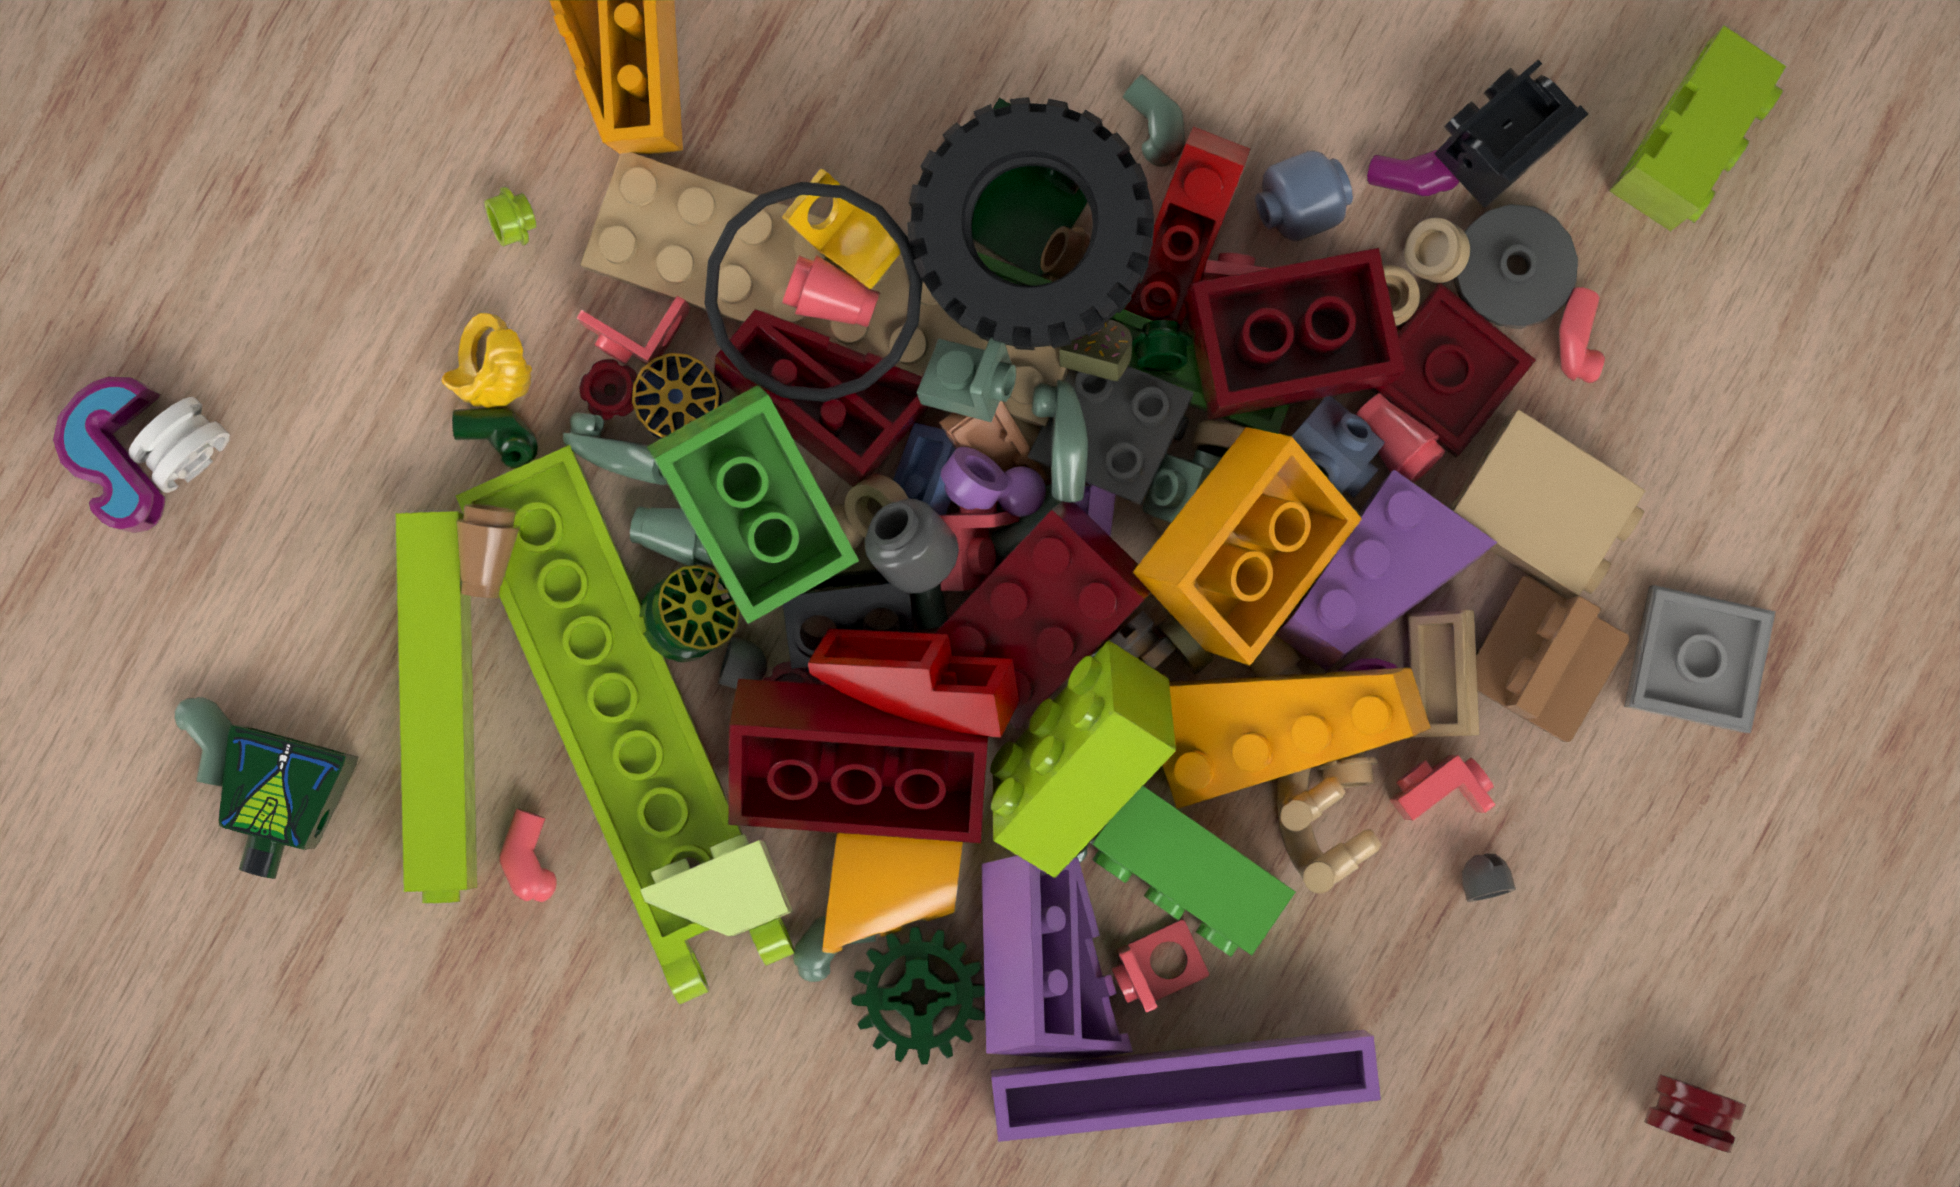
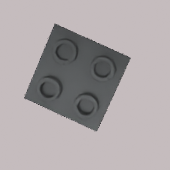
[1028,366,1194,505]

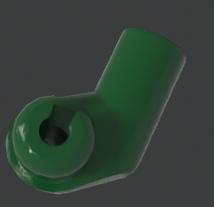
[452,408,538,469]

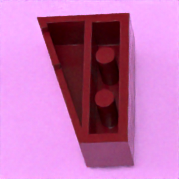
[714,309,929,487]

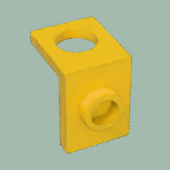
[782,169,901,289]

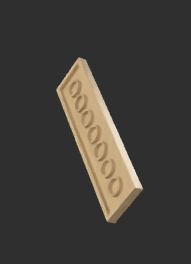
[580,152,1068,427]

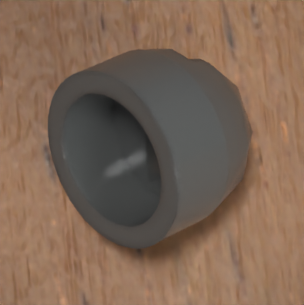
[718,636,767,689]
[1462,853,1516,902]

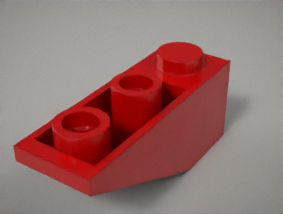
[1124,126,1251,328]

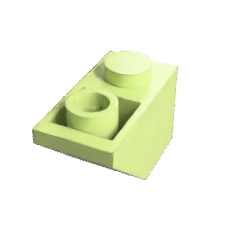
[640,834,793,936]

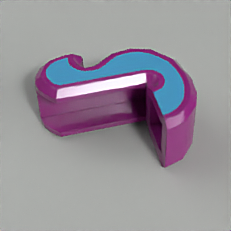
[53,376,165,533]

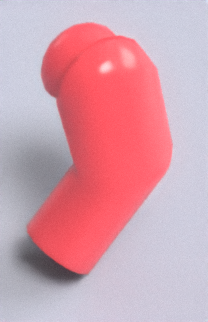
[500,808,557,902]

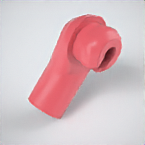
[1559,287,1605,383]

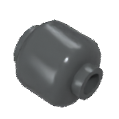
[864,499,959,593]

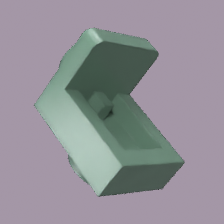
[1143,449,1222,523]

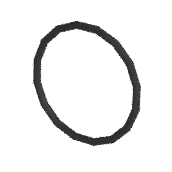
[704,182,923,402]

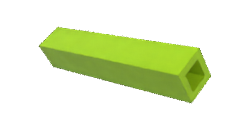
[396,511,477,904]

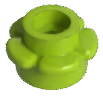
[484,187,536,247]

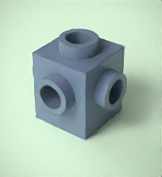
[1291,396,1385,498]

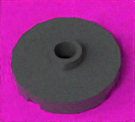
[1454,204,1578,329]

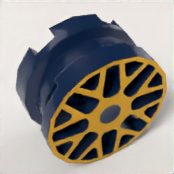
[632,353,723,439]

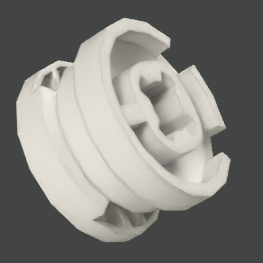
[128,397,230,493]

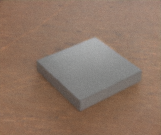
[1624,585,1776,733]

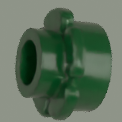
[1132,320,1193,371]

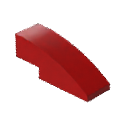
[808,629,1019,738]

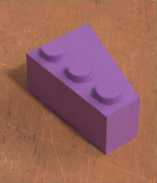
[1275,470,1497,671]
[982,855,1133,1060]

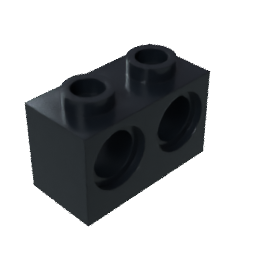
[783,569,915,673]

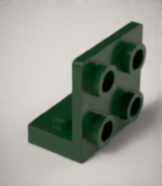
[972,97,1088,277]

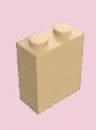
[1449,409,1646,599]

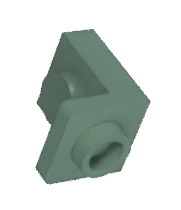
[917,337,1016,422]

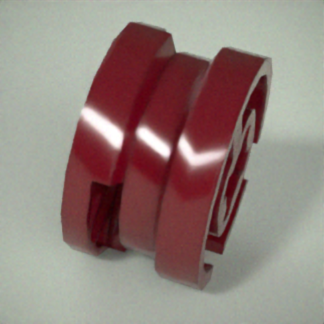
[1644,1074,1746,1153]

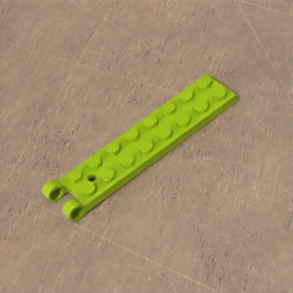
[455,445,795,1005]

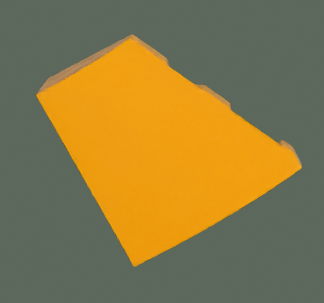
[822,833,963,954]

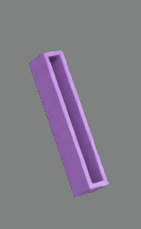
[991,1030,1381,1142]

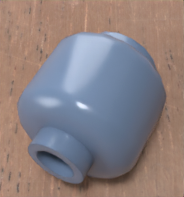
[1255,150,1353,241]

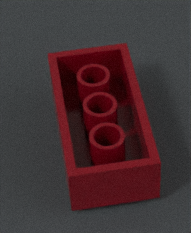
[728,678,988,843]

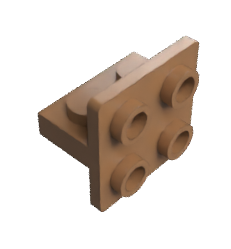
[1476,576,1630,742]

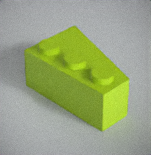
[1609,26,1787,232]

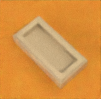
[1407,610,1479,738]

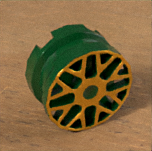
[639,565,740,663]

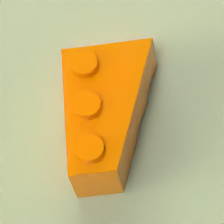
[549,0,683,155]

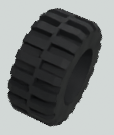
[907,97,1154,350]

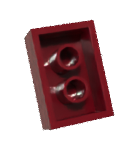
[1184,248,1406,420]
[935,501,1151,730]

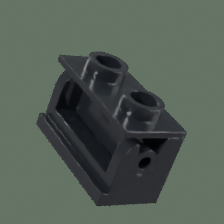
[1434,59,1589,208]

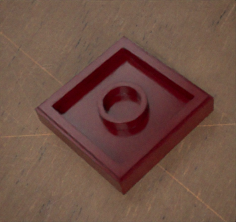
[1370,283,1536,458]

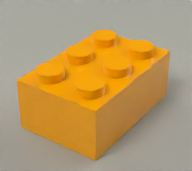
[1133,427,1362,665]

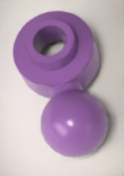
[941,447,1046,517]

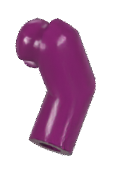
[1367,150,1460,197]

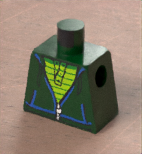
[218,725,359,879]

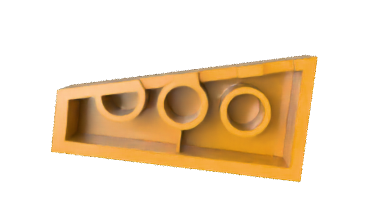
[1163,667,1431,809]

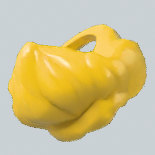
[441,313,532,408]

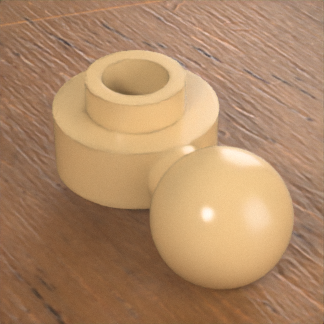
[830,474,908,550]

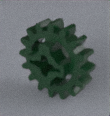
[851,926,985,1065]

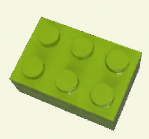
[990,640,1176,878]

